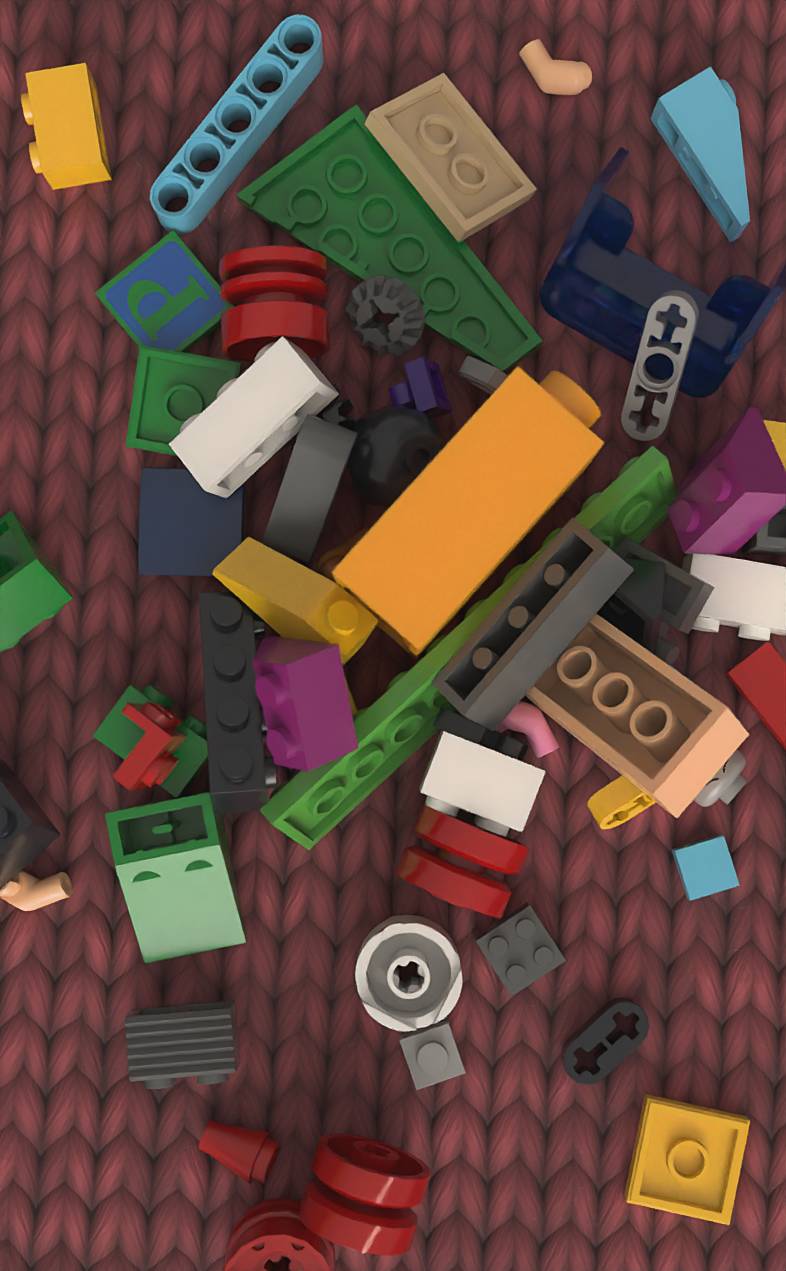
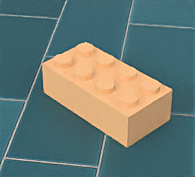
[525,614,749,818]

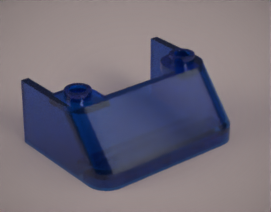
[539,147,786,398]

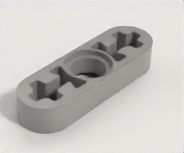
[621,290,699,441]

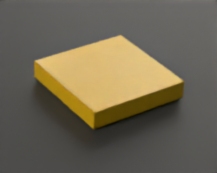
[624,1094,750,1225]

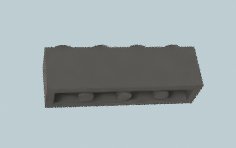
[431,517,634,731]

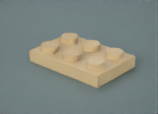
[365,73,537,243]

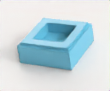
[671,834,740,901]

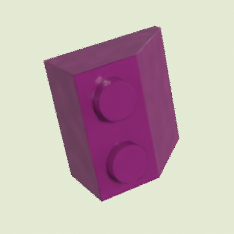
[667,407,786,555]
[253,636,359,772]

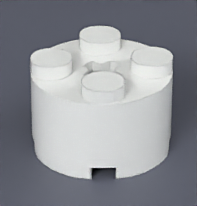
[355,915,463,1032]

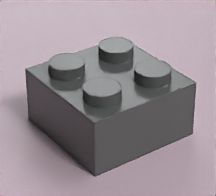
[474,902,566,997]

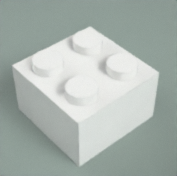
[419,731,546,837]

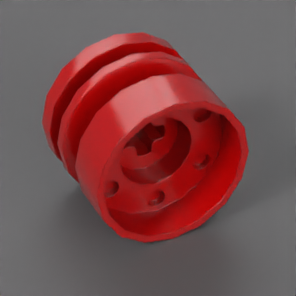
[219,246,330,362]
[222,1198,335,1271]

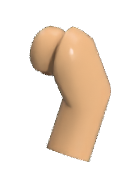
[519,39,592,95]
[0,870,73,911]

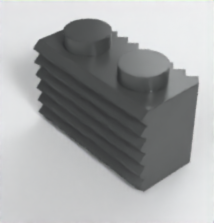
[125,1000,240,1089]

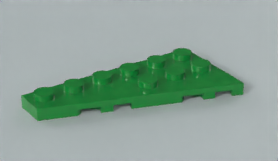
[236,104,543,373]

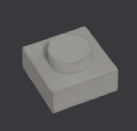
[399,1019,466,1090]

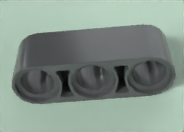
[262,414,358,564]

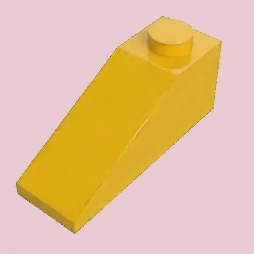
[212,537,379,666]

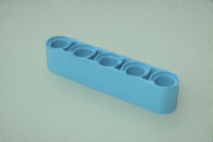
[150,14,324,235]

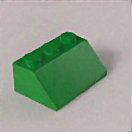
[0,510,73,653]

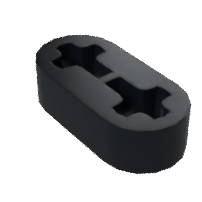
[561,997,649,1085]

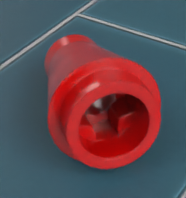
[199,1119,281,1184]

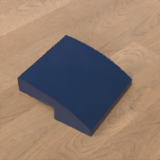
[138,467,245,576]

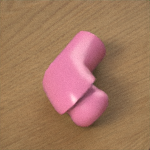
[495,701,560,758]

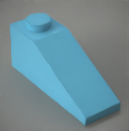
[650,66,750,243]

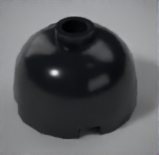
[346,406,448,508]

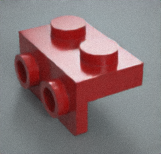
[112,701,187,791]

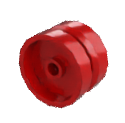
[395,803,530,918]
[298,1133,431,1256]

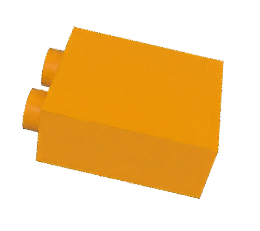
[332,367,604,660]

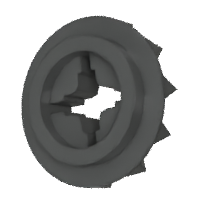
[345,275,425,357]

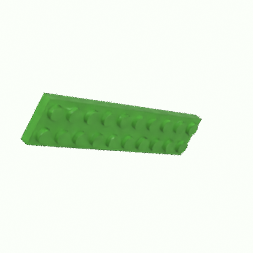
[259,446,677,850]

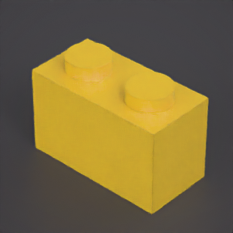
[21,63,112,190]

